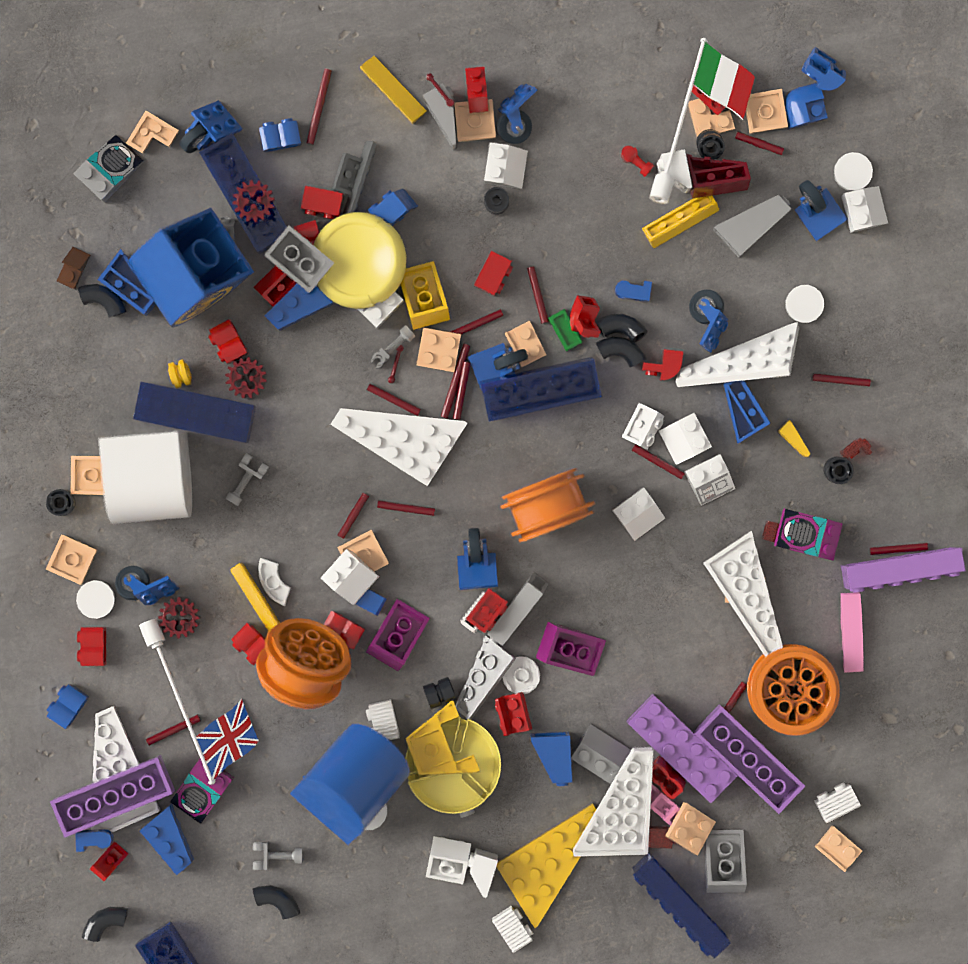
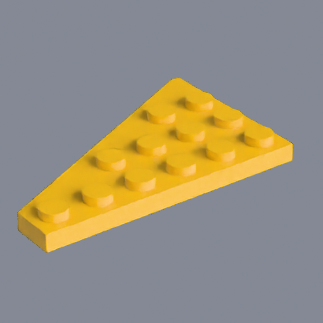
[496,803,596,928]

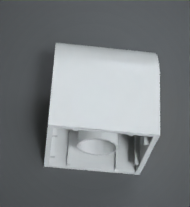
[99,432,192,524]

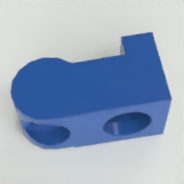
[615,281,652,302]
[75,829,114,852]

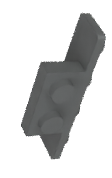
[332,141,376,214]

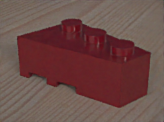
[686,154,751,199]

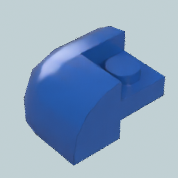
[801,47,846,90]
[784,83,828,130]

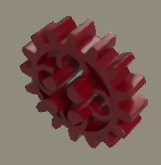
[232,180,275,223]
[225,357,267,399]
[158,597,201,639]

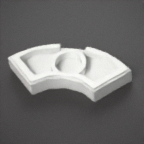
[258,558,291,606]

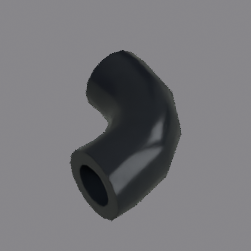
[78,284,127,318]
[595,314,648,343]
[595,336,647,368]
[253,885,301,920]
[82,906,128,942]

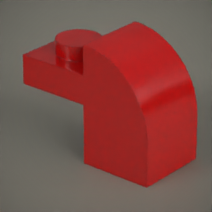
[570,295,601,338]
[641,349,683,381]

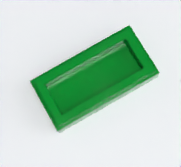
[548,309,583,352]

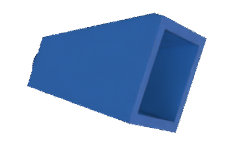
[530,732,572,786]

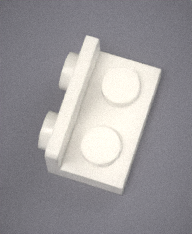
[622,403,664,450]

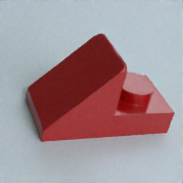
[90,841,129,881]

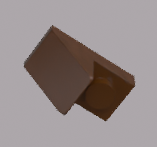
[57,247,91,289]

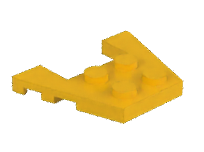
[405,701,480,775]

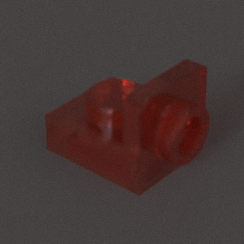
[840,438,872,459]

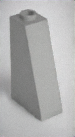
[713,195,791,257]
[487,572,549,646]

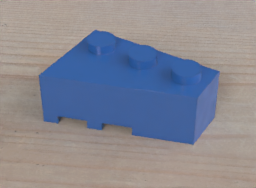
[368,189,418,226]
[98,249,156,316]
[724,380,771,444]

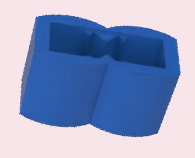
[259,118,302,152]
[46,684,89,729]

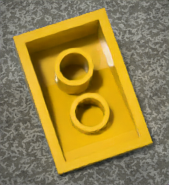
[400,261,450,330]

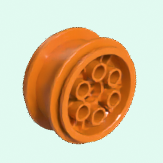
[500,468,595,542]
[256,618,351,709]
[747,644,840,735]

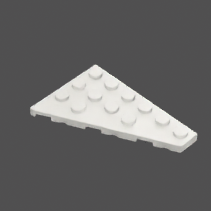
[676,322,799,387]
[331,408,468,486]
[91,706,161,832]
[573,747,653,857]

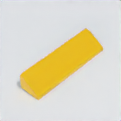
[360,56,427,124]
[642,196,719,248]
[231,562,280,632]

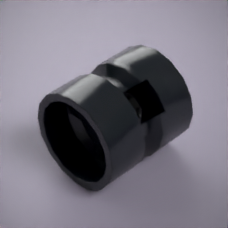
[484,187,509,215]
[423,677,457,709]

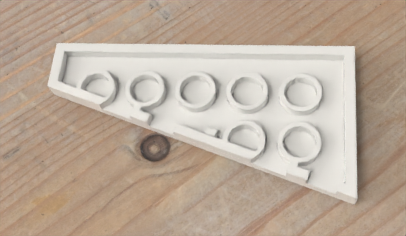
[703,531,783,657]

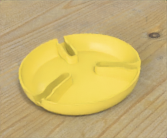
[313,212,406,309]
[405,717,501,814]

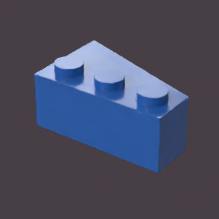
[265,283,334,331]
[140,803,194,875]

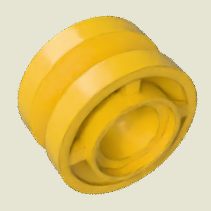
[168,359,192,389]

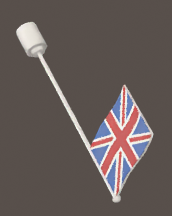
[139,618,259,785]

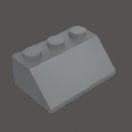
[571,724,631,784]

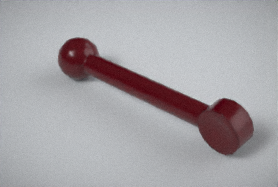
[426,73,454,107]
[388,345,404,384]

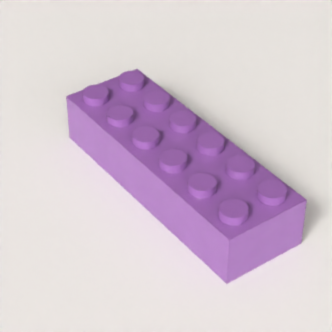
[841,547,965,592]
[627,694,737,803]
[693,704,805,814]
[50,755,175,838]

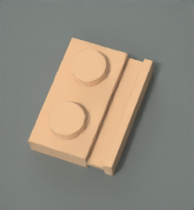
[505,321,546,368]
[815,825,862,872]

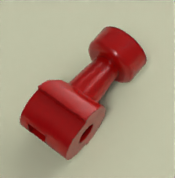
[621,145,655,177]

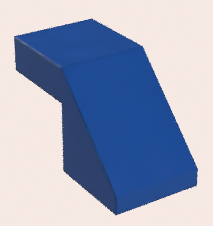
[356,589,387,616]

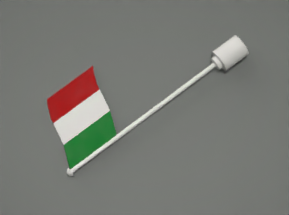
[650,38,755,204]

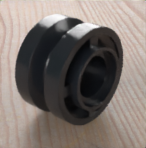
[696,129,725,160]
[823,456,854,484]
[46,489,76,516]

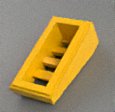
[778,420,810,457]

